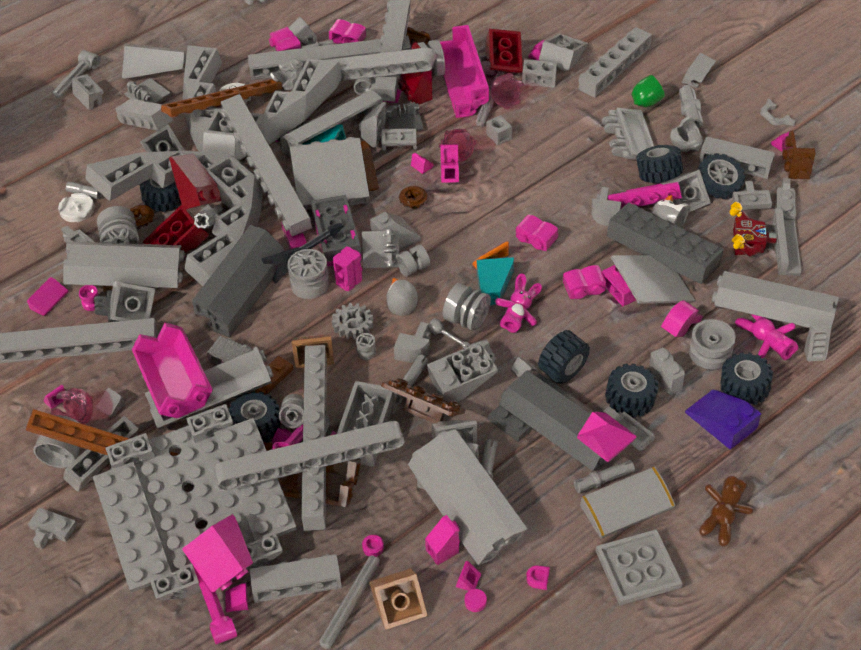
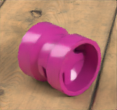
[79,285,98,311]

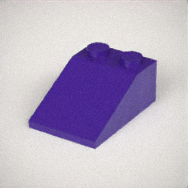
[685,389,761,450]

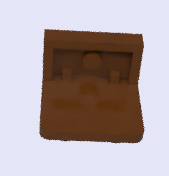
[782,130,816,179]

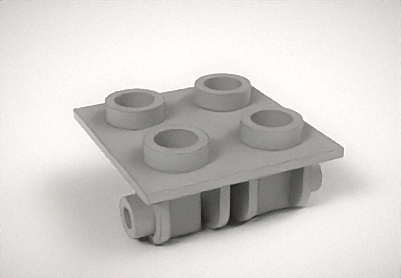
[124,78,170,103]
[362,229,400,268]

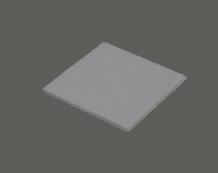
[611,255,695,304]

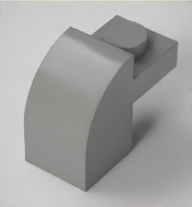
[591,187,621,226]
[394,322,431,363]

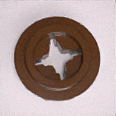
[399,186,427,208]
[130,205,154,228]

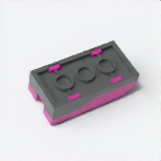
[311,195,362,267]

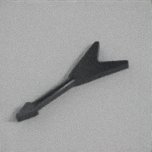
[261,223,344,284]

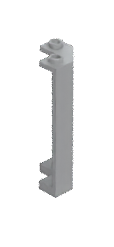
[280,90,382,158]
[63,242,184,288]
[712,271,839,328]
[145,347,274,430]
[408,429,527,566]

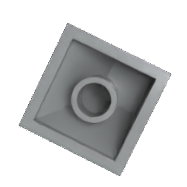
[359,102,386,148]
[140,125,185,152]
[660,170,711,213]
[370,212,421,252]
[432,420,477,444]

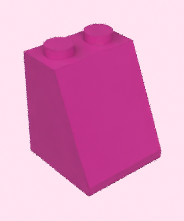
[182,514,253,593]

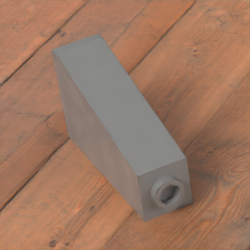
[122,43,187,79]

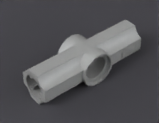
[679,85,703,128]
[194,204,223,229]

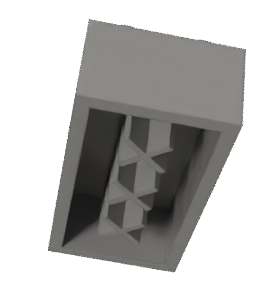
[337,381,395,467]

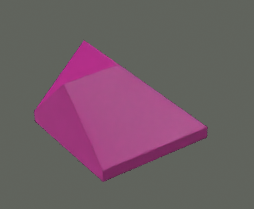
[577,412,637,462]

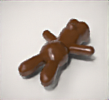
[699,476,753,547]

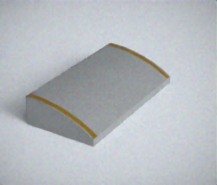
[580,467,675,539]

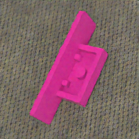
[607,182,682,210]

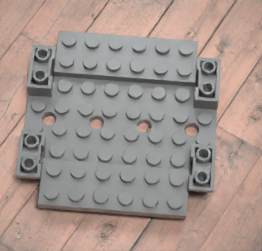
[93,404,297,600]

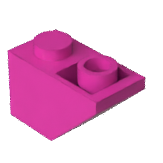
[425,515,460,566]

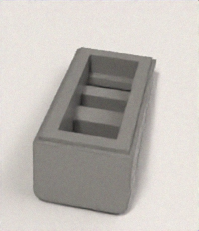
[804,324,831,361]

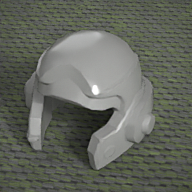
[270,58,303,91]
[670,116,704,152]

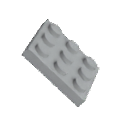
[595,529,682,606]

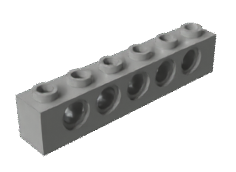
[578,27,652,98]

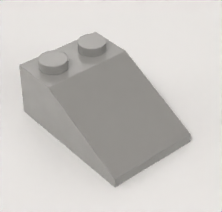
[539,33,588,71]

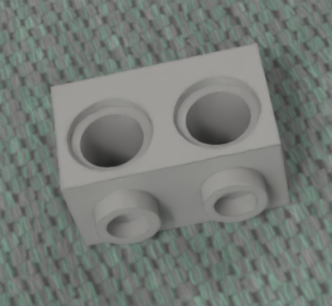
[522,60,557,87]

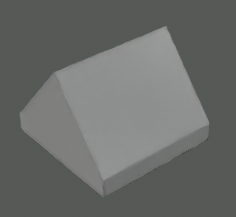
[511,357,539,377]

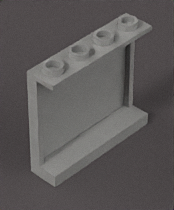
[290,137,369,211]

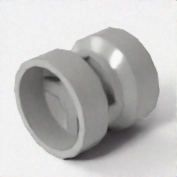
[356,333,376,360]

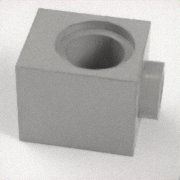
[486,115,512,146]

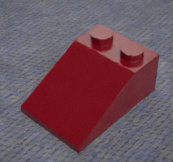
[485,28,523,73]
[398,42,432,105]
[169,153,222,210]
[143,205,209,253]

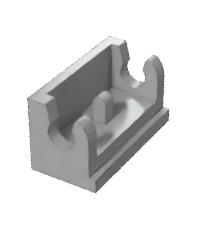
[682,53,716,88]
[72,74,104,110]
[382,129,417,150]

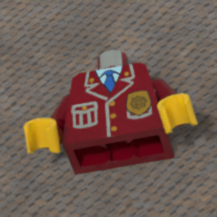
[730,202,777,257]

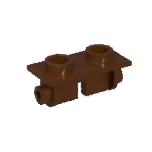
[406,27,431,45]

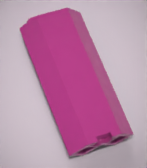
[440,25,489,118]
[132,323,213,419]

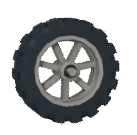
[697,153,745,199]

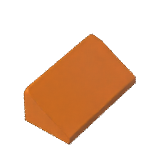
[472,241,509,269]

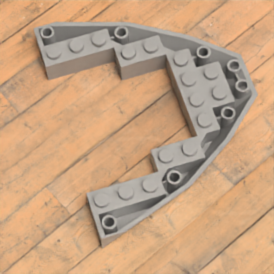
[183,45,342,160]
[86,151,263,286]

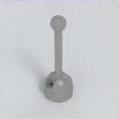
[428,318,469,348]

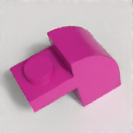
[440,144,459,183]
[661,300,703,337]

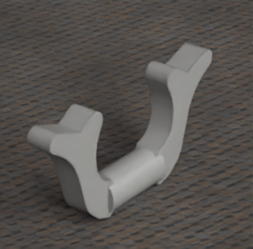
[760,98,796,126]

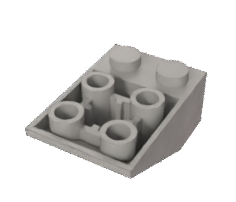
[427,342,498,402]

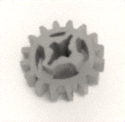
[332,303,373,340]

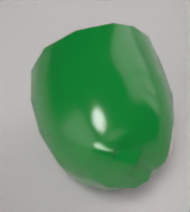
[631,75,665,107]

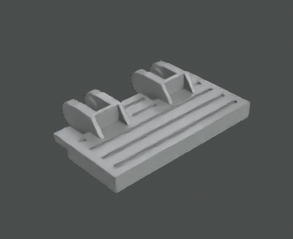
[602,108,654,159]

